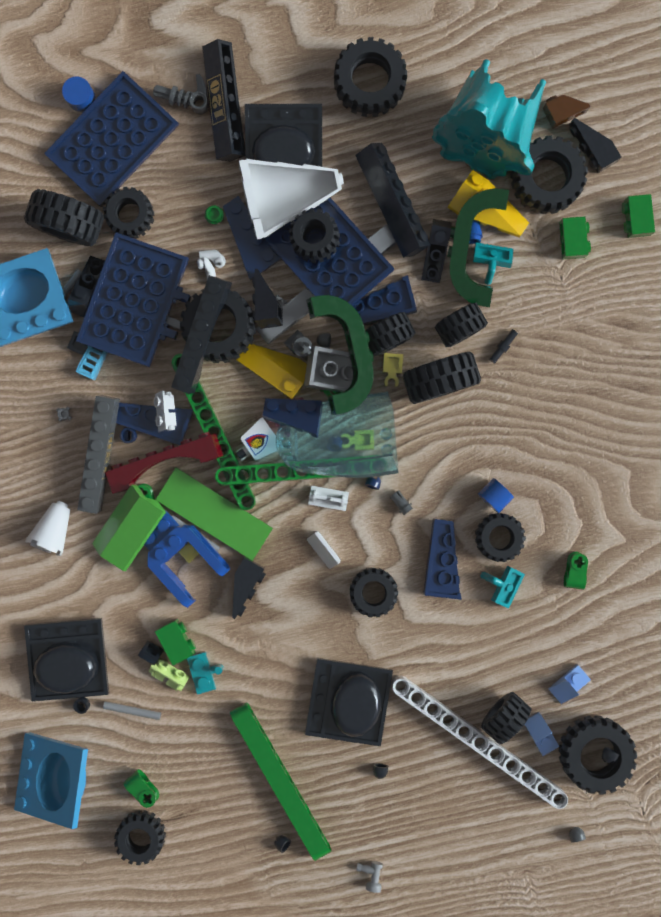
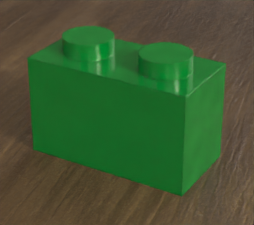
[622,194,655,238]
[559,216,591,260]
[155,619,196,666]

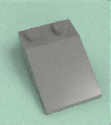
[304,346,353,392]

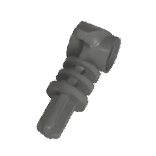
[153,74,209,115]
[284,330,312,361]

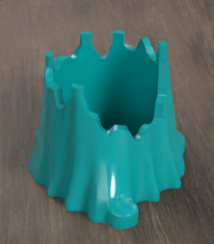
[432,59,546,180]

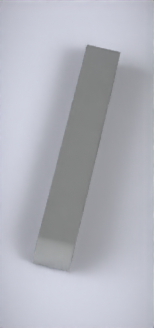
[256,224,396,344]

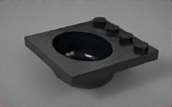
[245,104,322,167]
[24,618,109,702]
[305,658,393,747]

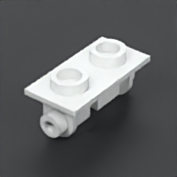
[154,391,177,432]
[308,486,349,511]

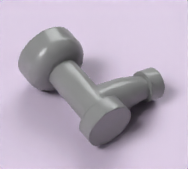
[357,861,383,893]

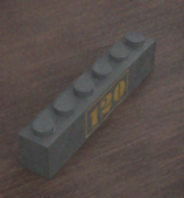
[77,395,120,514]

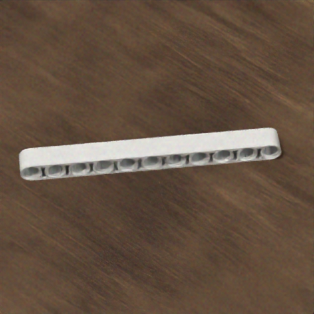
[392,676,568,809]

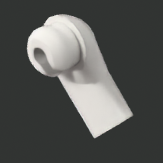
[199,249,226,268]
[197,257,216,279]

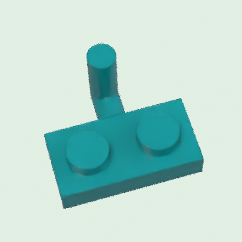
[473,242,514,285]
[480,566,525,609]
[187,651,224,695]

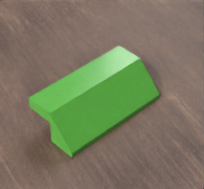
[92,484,166,571]

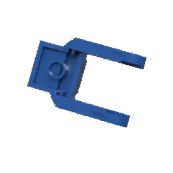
[144,511,230,608]

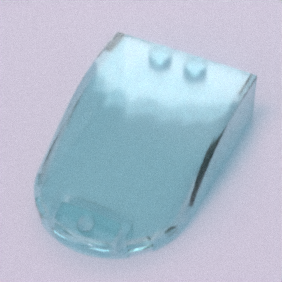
[276,391,399,478]

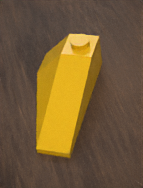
[447,170,529,238]
[236,344,307,399]

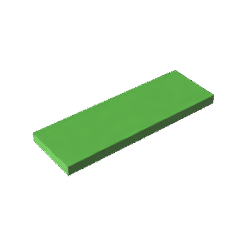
[156,467,273,561]

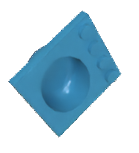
[0,248,74,347]
[14,732,88,829]

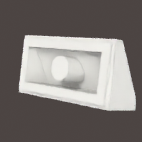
[307,531,341,569]

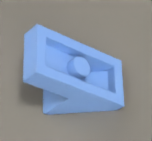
[548,664,591,704]
[524,712,559,756]

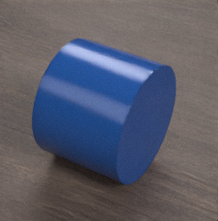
[62,76,95,112]
[478,478,514,514]

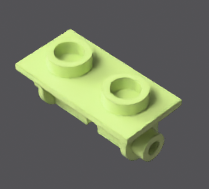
[148,658,190,691]

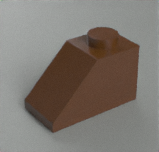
[543,95,590,129]

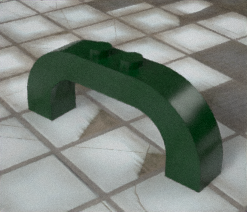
[447,188,509,307]
[306,295,374,415]

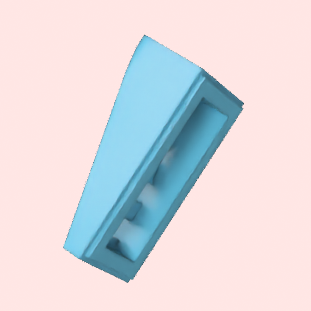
[75,346,108,380]

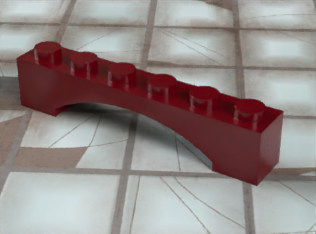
[105,432,223,494]

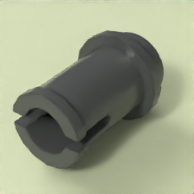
[390,490,413,515]

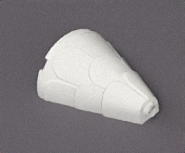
[239,159,344,239]

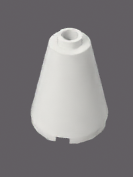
[25,501,70,556]

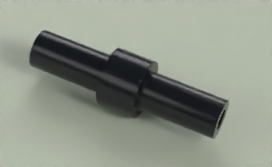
[489,329,518,364]

